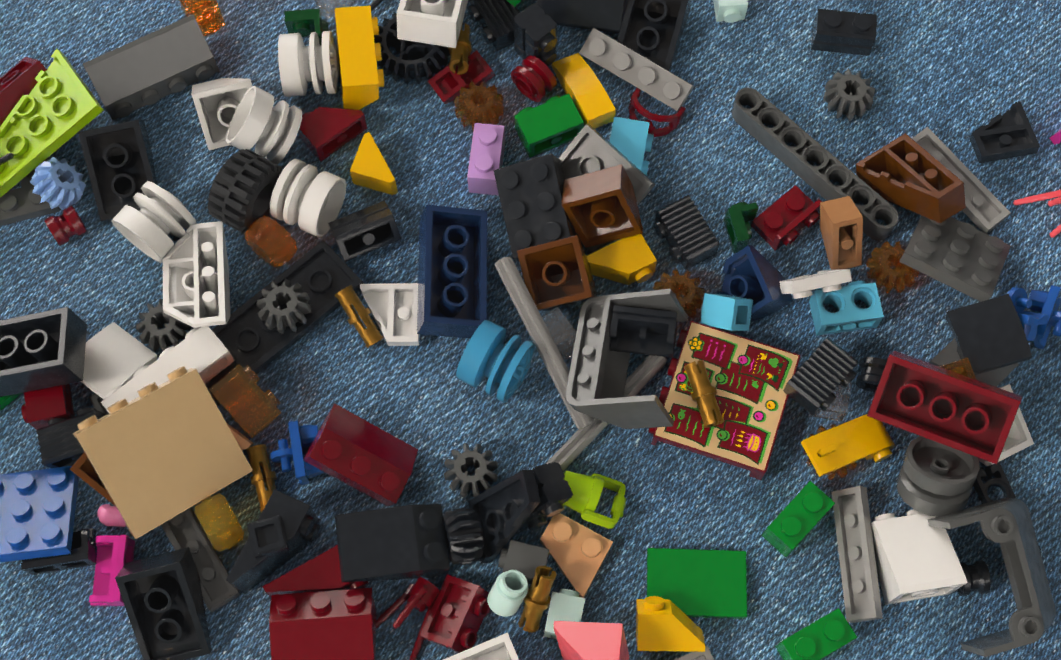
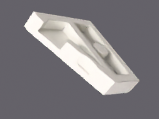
[779,269,852,299]
[360,283,419,346]

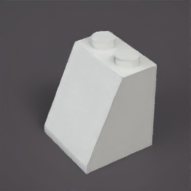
[871,509,967,605]

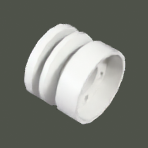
[278,31,340,97]
[226,86,302,164]
[270,159,347,237]
[111,181,197,263]

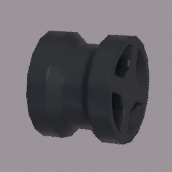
[856,357,887,392]
[957,560,991,596]

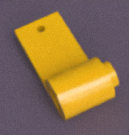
[801,414,895,477]

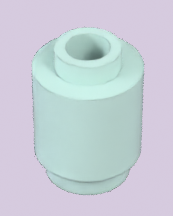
[487,570,528,617]

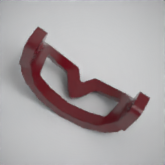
[628,88,686,137]

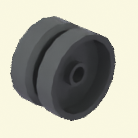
[896,436,980,517]

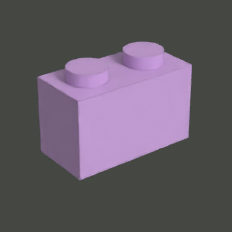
[467,123,505,195]

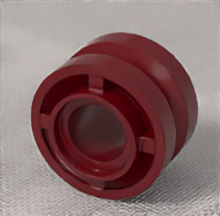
[511,55,557,103]

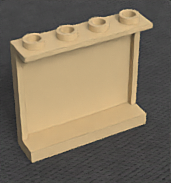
[73,366,253,539]

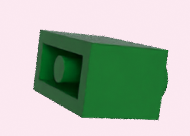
[515,94,584,158]
[761,481,835,557]
[775,608,857,660]

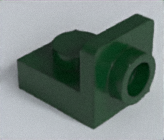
[284,8,329,45]
[724,202,759,253]

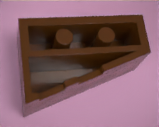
[855,133,966,223]

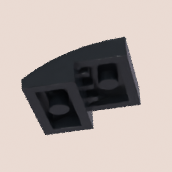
[946,294,1032,377]

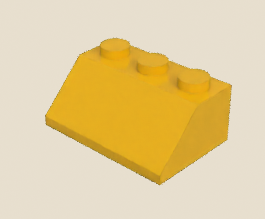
[335,6,384,110]

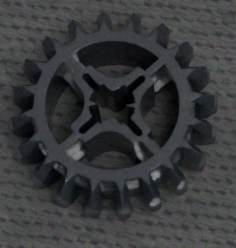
[374,12,450,85]

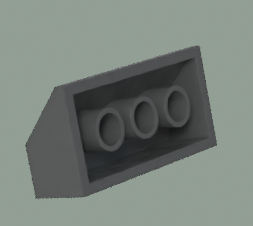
[83,14,220,120]

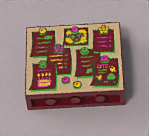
[648,321,800,480]

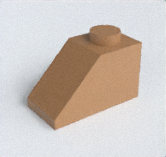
[820,196,863,270]

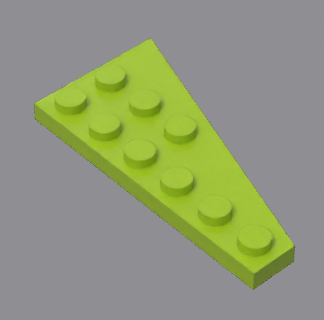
[0,49,104,198]

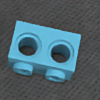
[809,281,884,336]

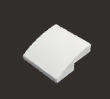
[80,322,157,400]

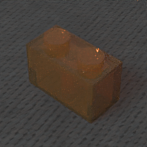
[208,364,281,438]

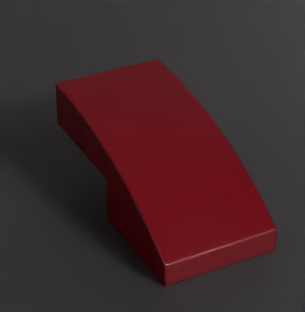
[428,50,495,104]

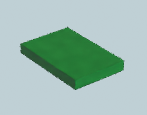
[646,548,747,619]

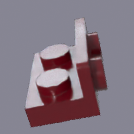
[751,185,822,251]
[420,574,490,653]

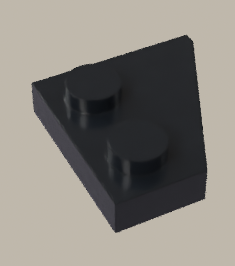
[970,101,1040,163]

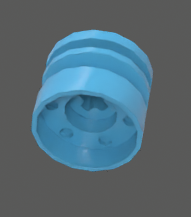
[456,320,535,403]

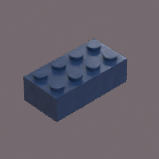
[417,205,487,339]

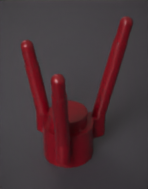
[376,577,440,660]

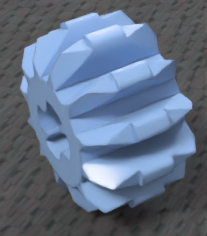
[30,157,86,210]

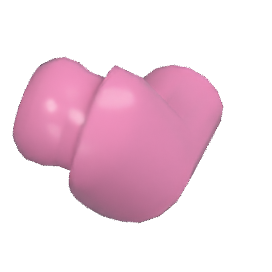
[97,504,126,527]

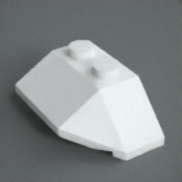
[163,221,231,328]

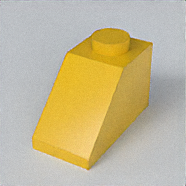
[586,234,657,285]
[636,596,705,652]

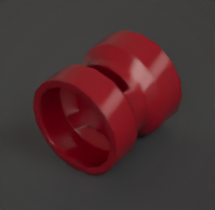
[44,205,88,246]

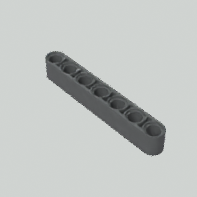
[732,88,898,241]

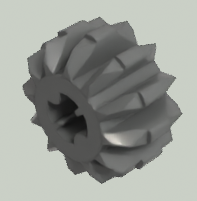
[823,68,875,121]
[257,279,311,334]
[136,299,191,351]
[444,443,498,498]

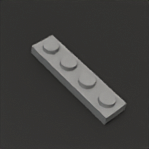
[579,28,694,111]
[912,127,1011,234]
[831,486,883,623]

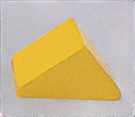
[350,132,398,195]

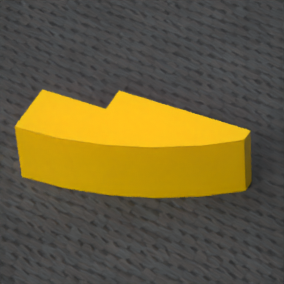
[551,53,616,129]

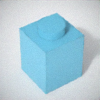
[700,293,753,331]

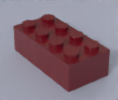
[867,351,1023,464]

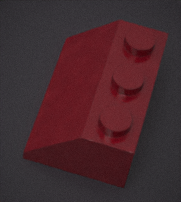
[0,57,47,125]
[303,403,418,506]
[269,588,376,660]

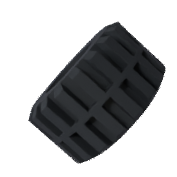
[208,149,282,234]

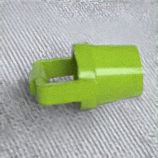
[563,470,626,529]

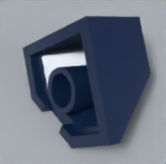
[717,245,793,322]

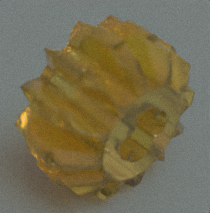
[194,494,244,552]

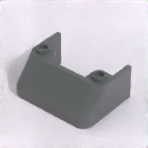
[566,289,688,429]
[928,498,1056,657]

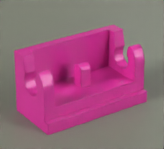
[89,535,135,606]

